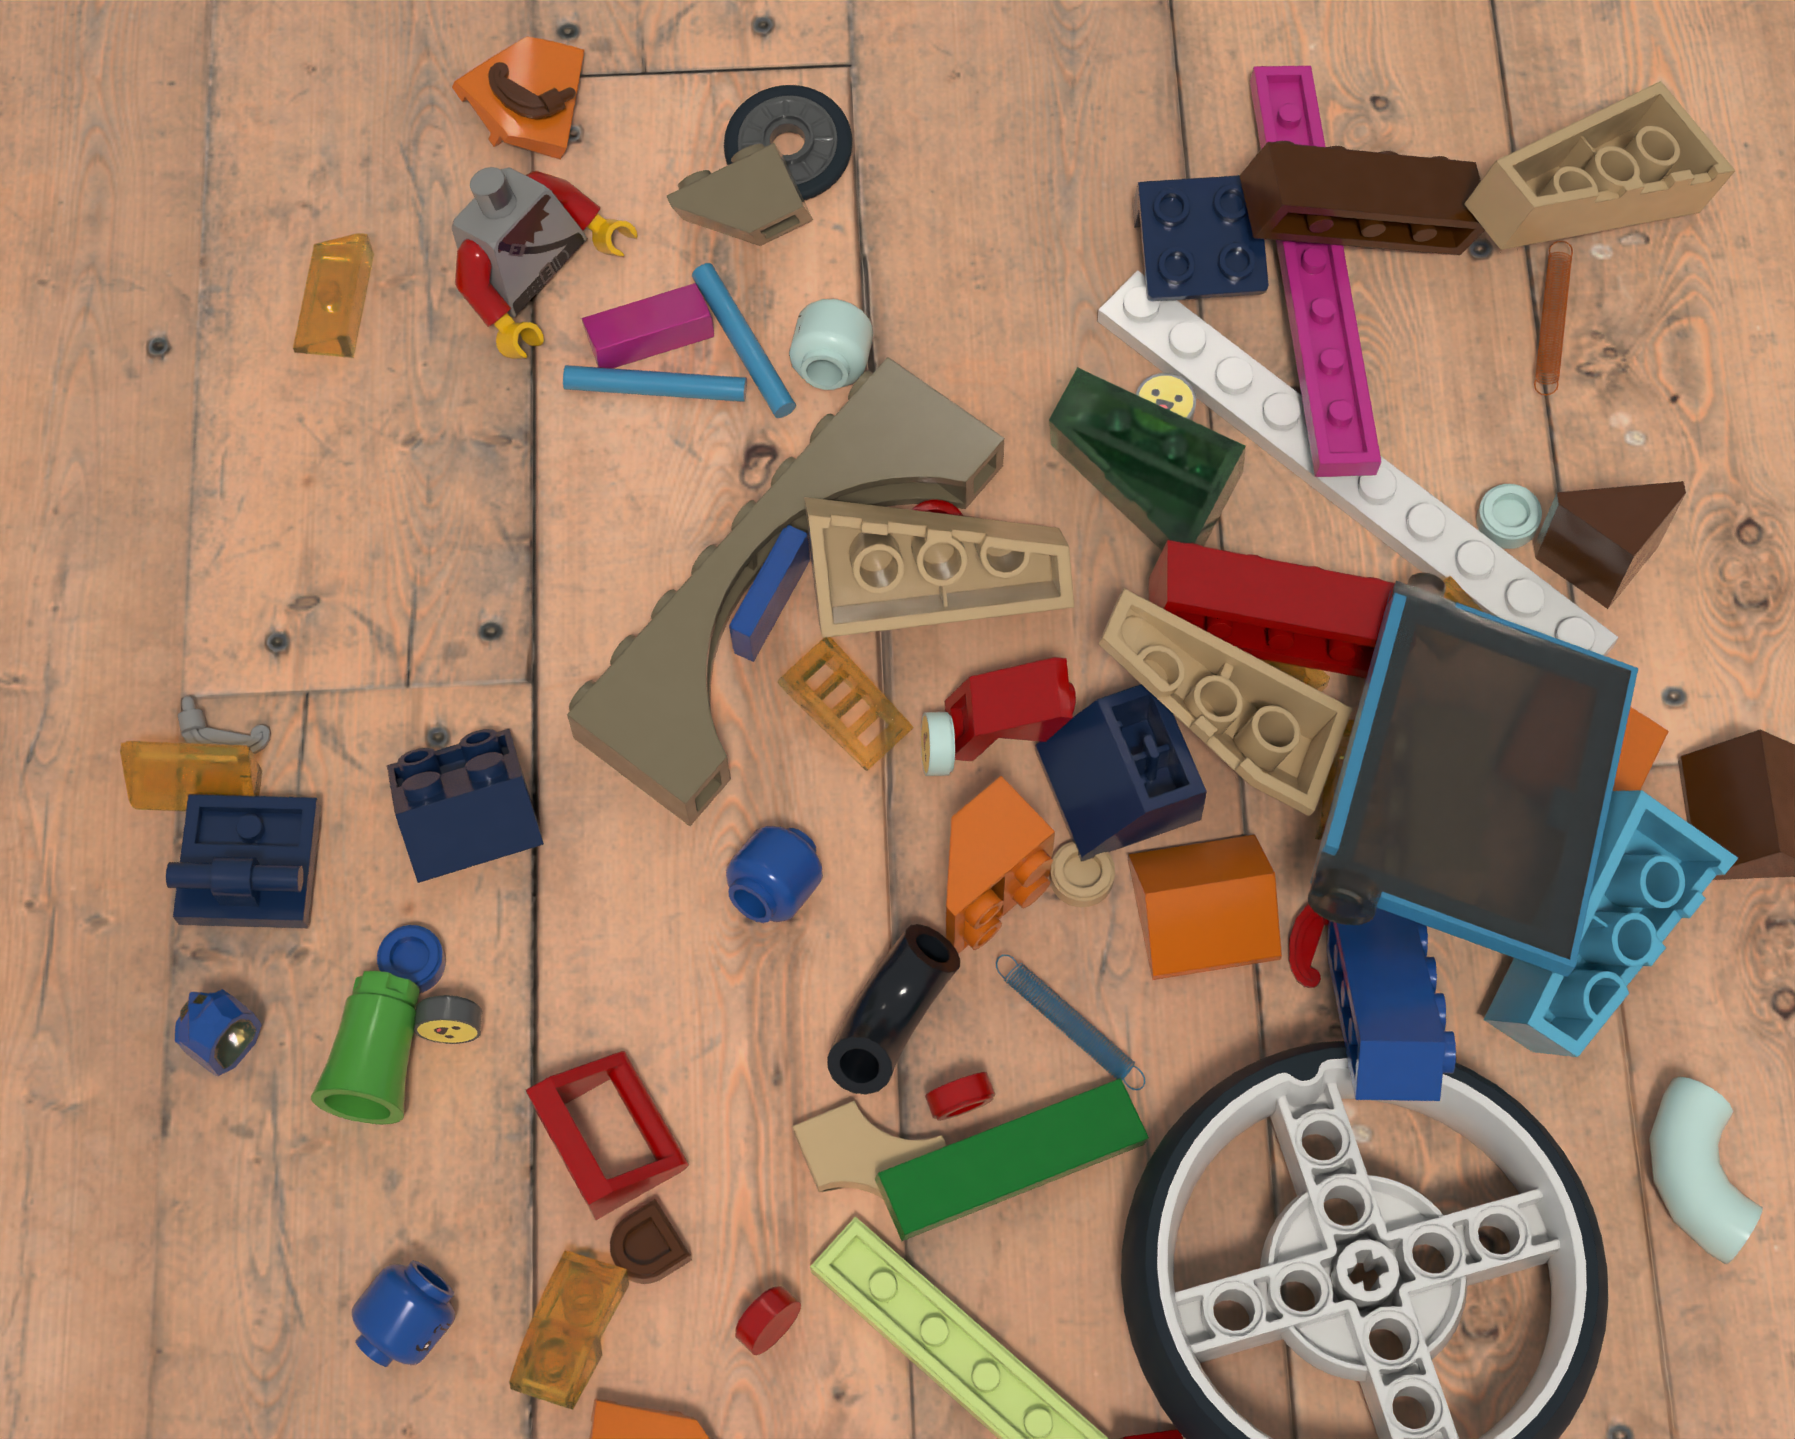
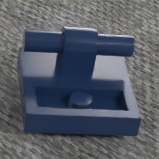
[166,794,321,929]

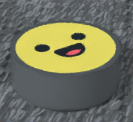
[414,995,482,1044]

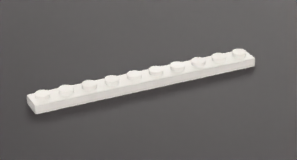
[1097,270,1619,656]

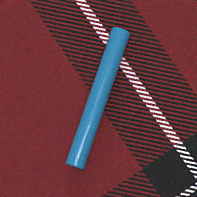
[692,263,796,418]
[563,365,747,402]

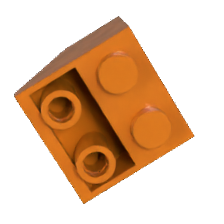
[946,776,1055,954]

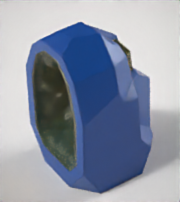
[175,989,262,1076]

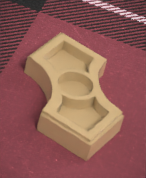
[792,1101,947,1199]

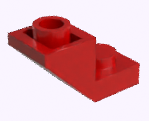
[944,657,1076,762]

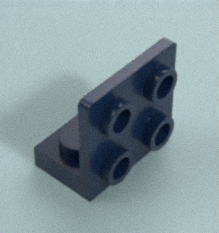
[1132,175,1269,302]

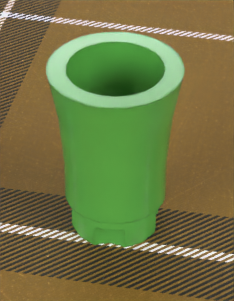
[311,971,420,1125]

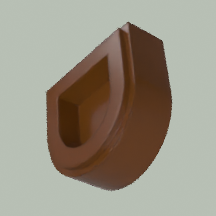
[610,1199,692,1284]

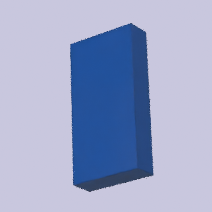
[729,525,810,662]

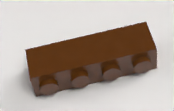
[1239,141,1485,255]

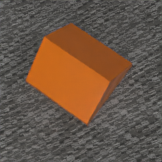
[1128,834,1282,980]

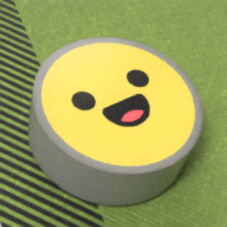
[1134,373,1196,437]

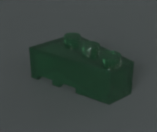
[1049,367,1246,550]

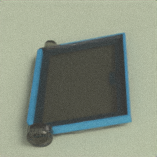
[1308,573,1638,977]

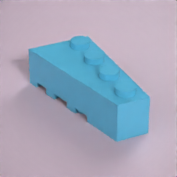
[1483,790,1738,1057]

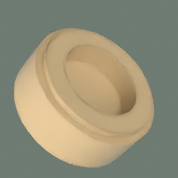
[1049,841,1115,907]

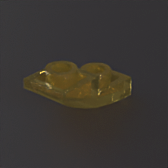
[509,1250,629,1410]

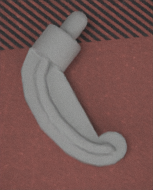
[178,696,270,759]

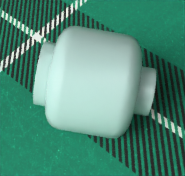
[789,299,874,390]

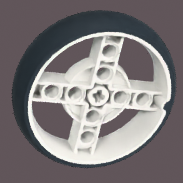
[1121,1041,1608,1439]

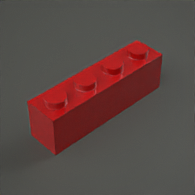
[1149,540,1414,678]

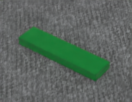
[875,1078,1149,1241]

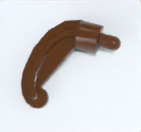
[488,62,576,119]

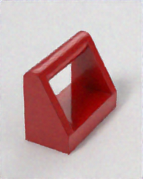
[526,1051,689,1220]

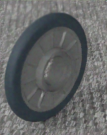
[724,85,852,200]

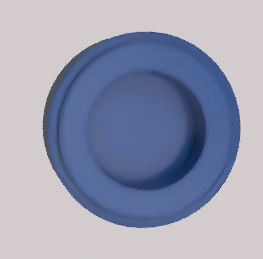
[377,925,446,993]

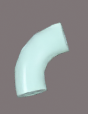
[1649,1077,1763,1264]

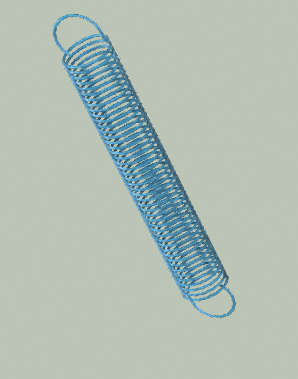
[996,954,1145,1090]

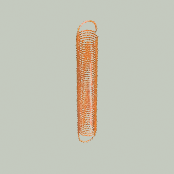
[1534,241,1573,395]

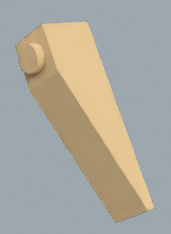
[1099,588,1353,816]

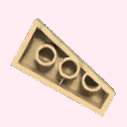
[1465,81,1735,250]
[804,497,1074,638]

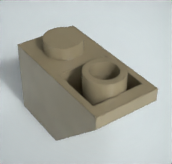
[667,143,813,246]

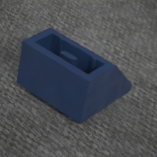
[1035,684,1207,862]
[387,729,544,883]

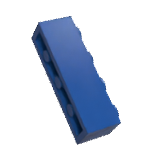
[1326,895,1456,1101]

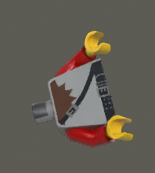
[452,167,637,359]

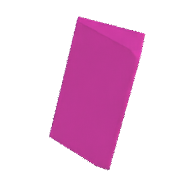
[581,283,714,368]

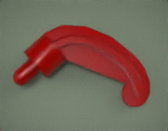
[1289,899,1330,988]

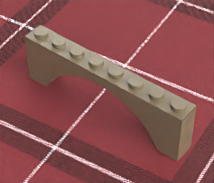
[567,357,1005,826]

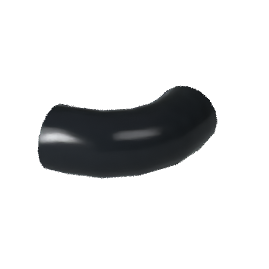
[827,924,960,1095]

